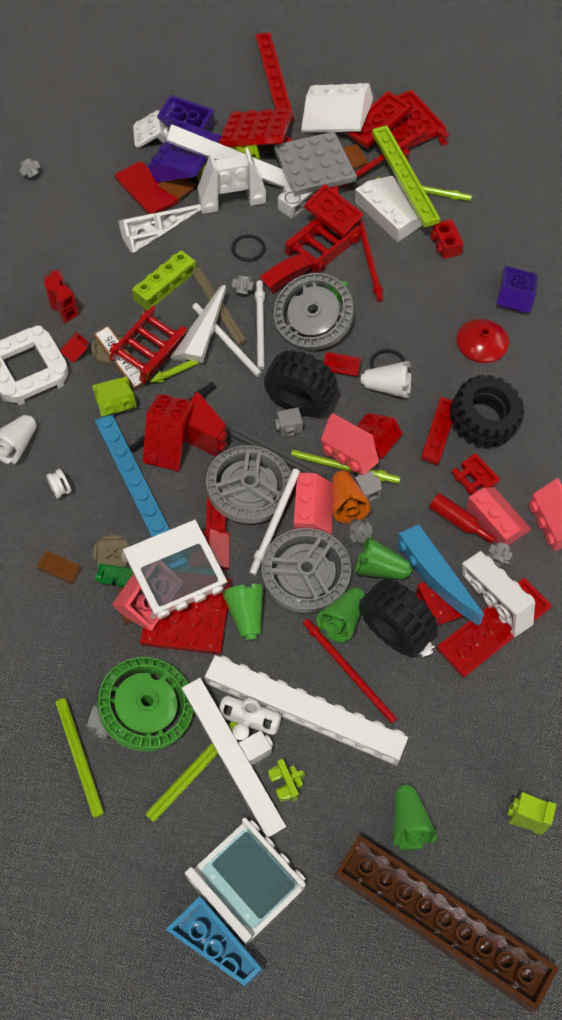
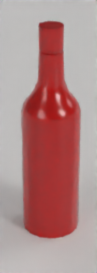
[429,493,496,544]

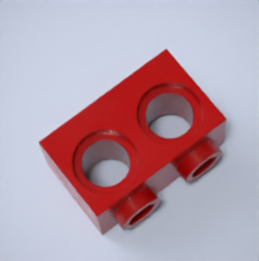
[430,219,464,259]

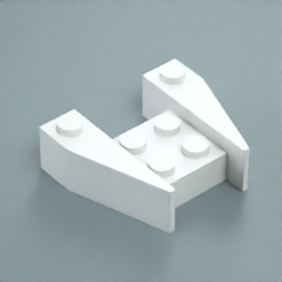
[198,148,266,214]

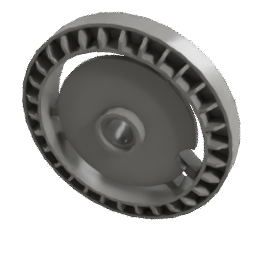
[274,273,354,350]
[206,445,291,524]
[262,528,351,613]

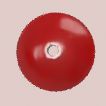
[456,319,509,363]

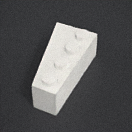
[462,551,535,637]

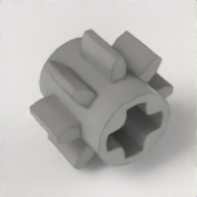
[19,158,40,178]
[232,275,254,294]
[349,520,373,544]
[487,542,513,567]

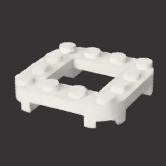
[0,326,69,405]

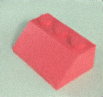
[321,413,379,475]
[293,472,333,535]
[529,478,562,551]
[465,488,531,545]
[112,560,184,631]

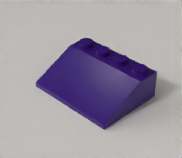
[147,126,222,182]

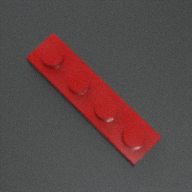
[420,396,452,465]

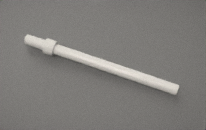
[255,280,265,370]
[192,303,262,377]
[249,468,300,576]

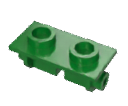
[95,563,133,586]

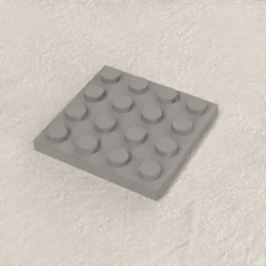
[273,132,357,196]

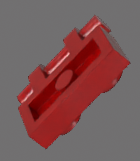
[451,453,500,495]

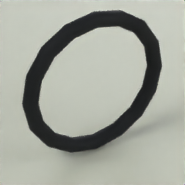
[231,234,266,262]
[370,349,406,369]

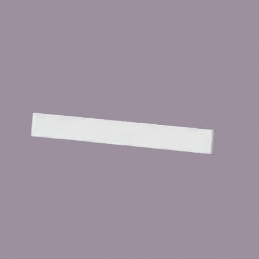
[166,124,289,189]
[182,678,286,838]

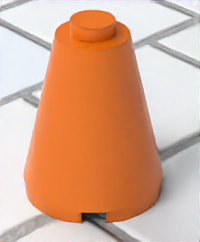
[332,471,370,524]

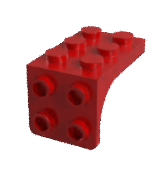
[143,394,193,471]

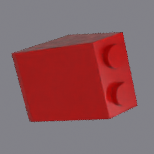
[183,392,228,457]

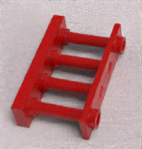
[285,218,361,273]
[109,306,187,384]

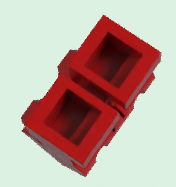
[44,270,79,324]

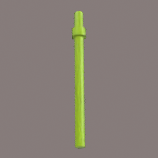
[376,177,472,202]
[291,450,401,484]

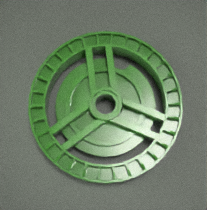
[97,657,194,752]

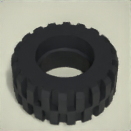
[264,350,338,417]
[449,375,524,448]
[359,579,438,656]

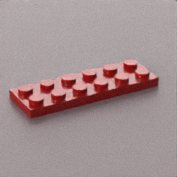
[436,577,552,679]

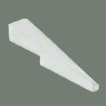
[118,204,201,253]
[170,285,226,363]

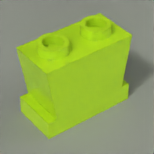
[92,376,137,417]
[507,792,557,835]

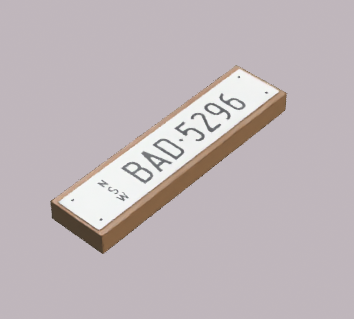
[94,326,149,390]

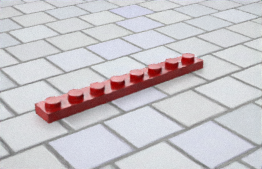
[256,32,294,122]

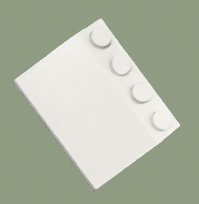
[301,83,373,133]
[355,175,423,242]

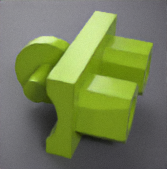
[268,759,306,802]

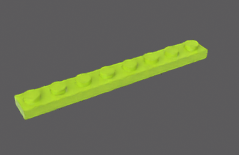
[372,125,440,228]

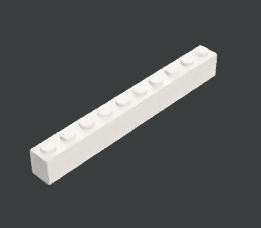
[205,655,408,766]

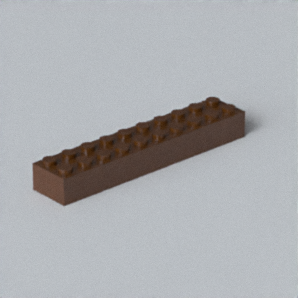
[334,835,559,1013]

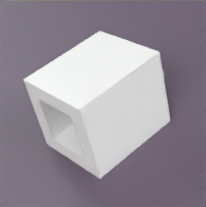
[239,730,273,766]

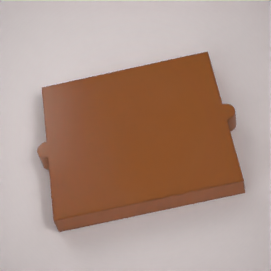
[343,144,369,170]
[158,178,197,200]

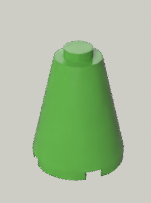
[355,537,412,580]
[223,583,263,641]
[316,588,365,642]
[392,785,437,850]

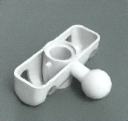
[219,696,281,740]

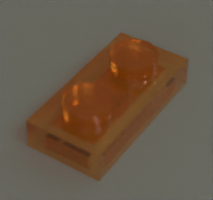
[36,550,82,585]

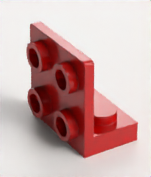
[357,413,402,459]
[415,582,465,626]

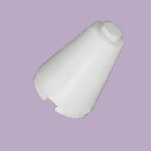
[361,361,411,398]
[0,415,37,464]

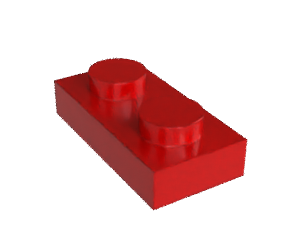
[324,351,361,376]
[206,496,226,532]

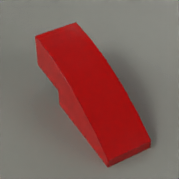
[260,253,313,294]

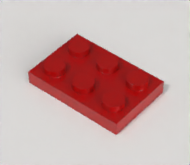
[304,184,364,238]

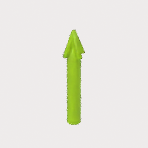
[150,360,199,383]

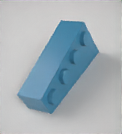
[165,896,264,987]

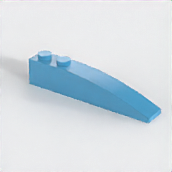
[397,524,484,625]

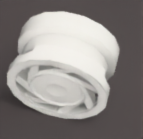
[46,468,71,499]

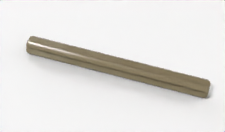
[192,267,246,346]

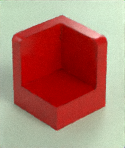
[60,331,90,362]

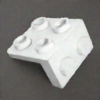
[133,110,170,148]

